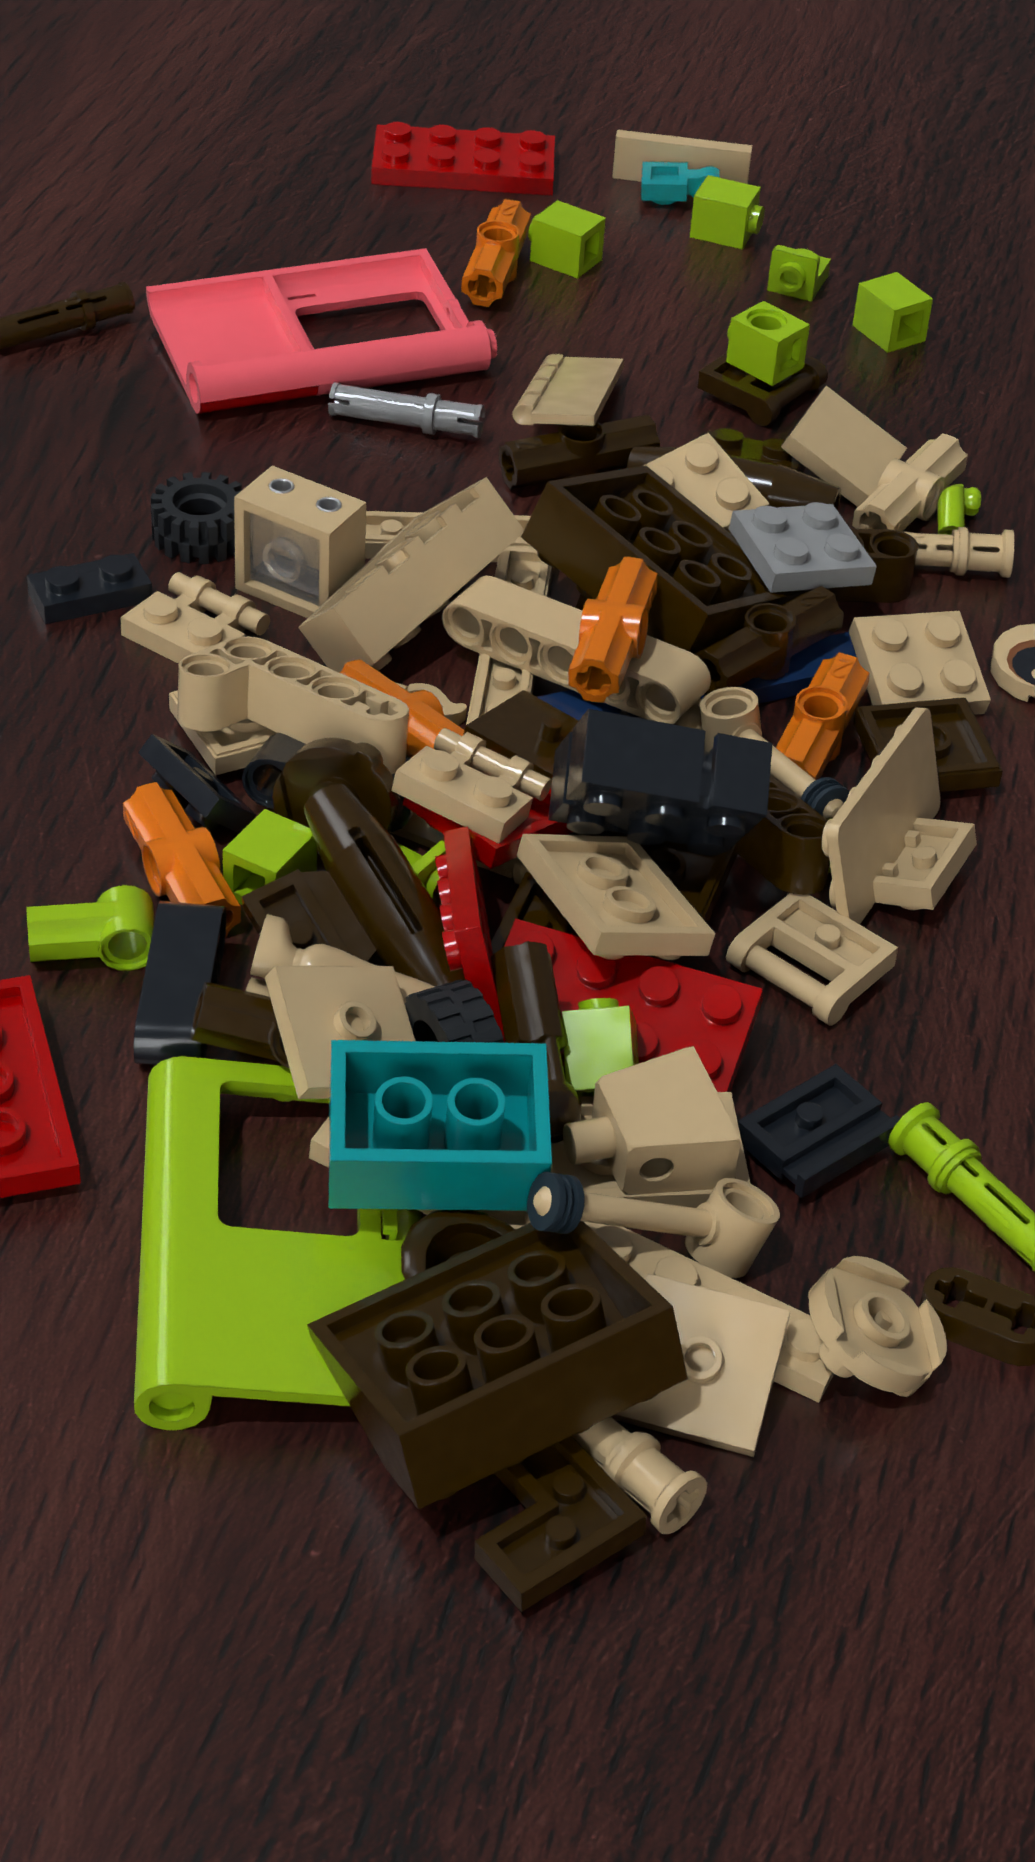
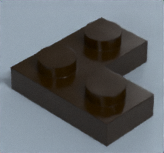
[475,1436,646,1612]

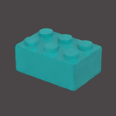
[328,1040,552,1211]

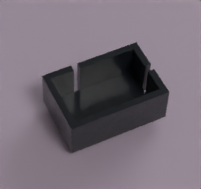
[548,709,773,856]

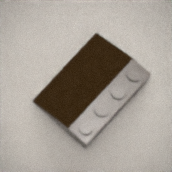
[521,465,803,654]
[307,1221,688,1510]

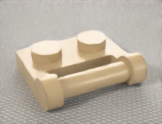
[726,893,898,1026]

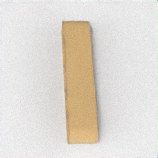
[442,575,711,724]

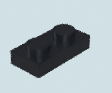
[27,553,152,625]
[138,734,256,833]

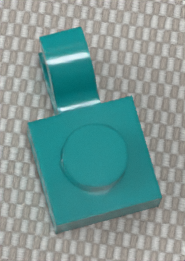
[641,162,720,205]

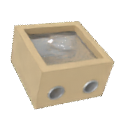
[234,466,367,618]

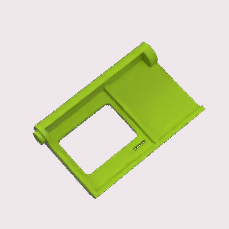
[134,1056,422,1430]

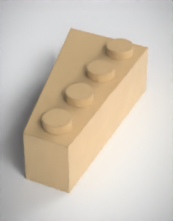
[298,477,524,673]

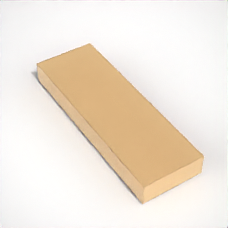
[612,130,752,184]

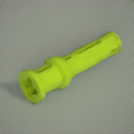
[888,1102,1035,1272]

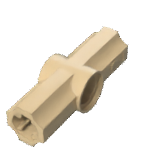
[852,433,968,531]

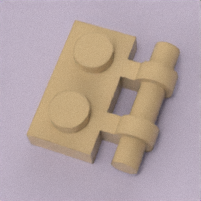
[121,572,270,664]
[391,728,552,844]

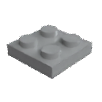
[729,502,877,593]

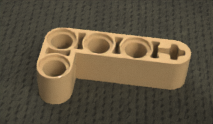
[177,636,409,774]

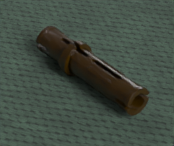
[0,282,135,351]

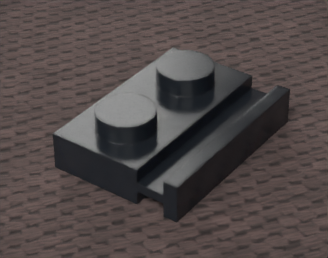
[738,1064,901,1199]

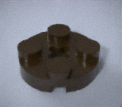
[273,738,399,859]

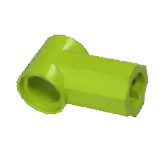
[27,885,155,971]

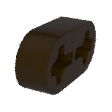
[919,1267,1035,1366]

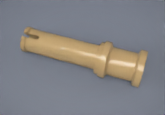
[904,527,1014,578]
[572,1417,707,1534]

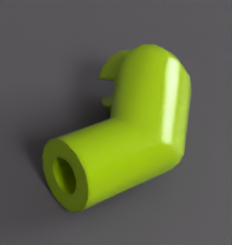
[937,484,981,535]

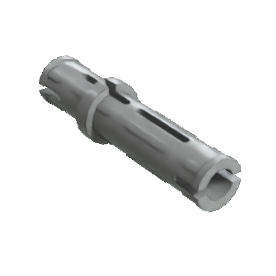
[328,382,485,438]

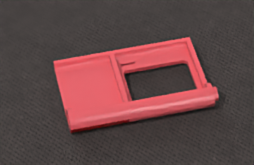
[146,248,497,414]

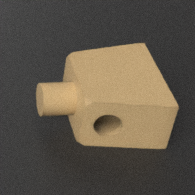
[563,1046,741,1195]

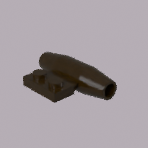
[626,428,841,511]
[241,784,465,987]

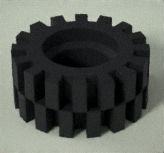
[151,472,242,564]

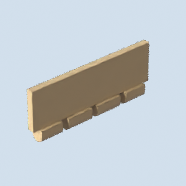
[513,354,624,426]

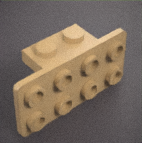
[822,707,977,924]

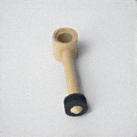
[699,687,850,820]
[527,1172,780,1278]

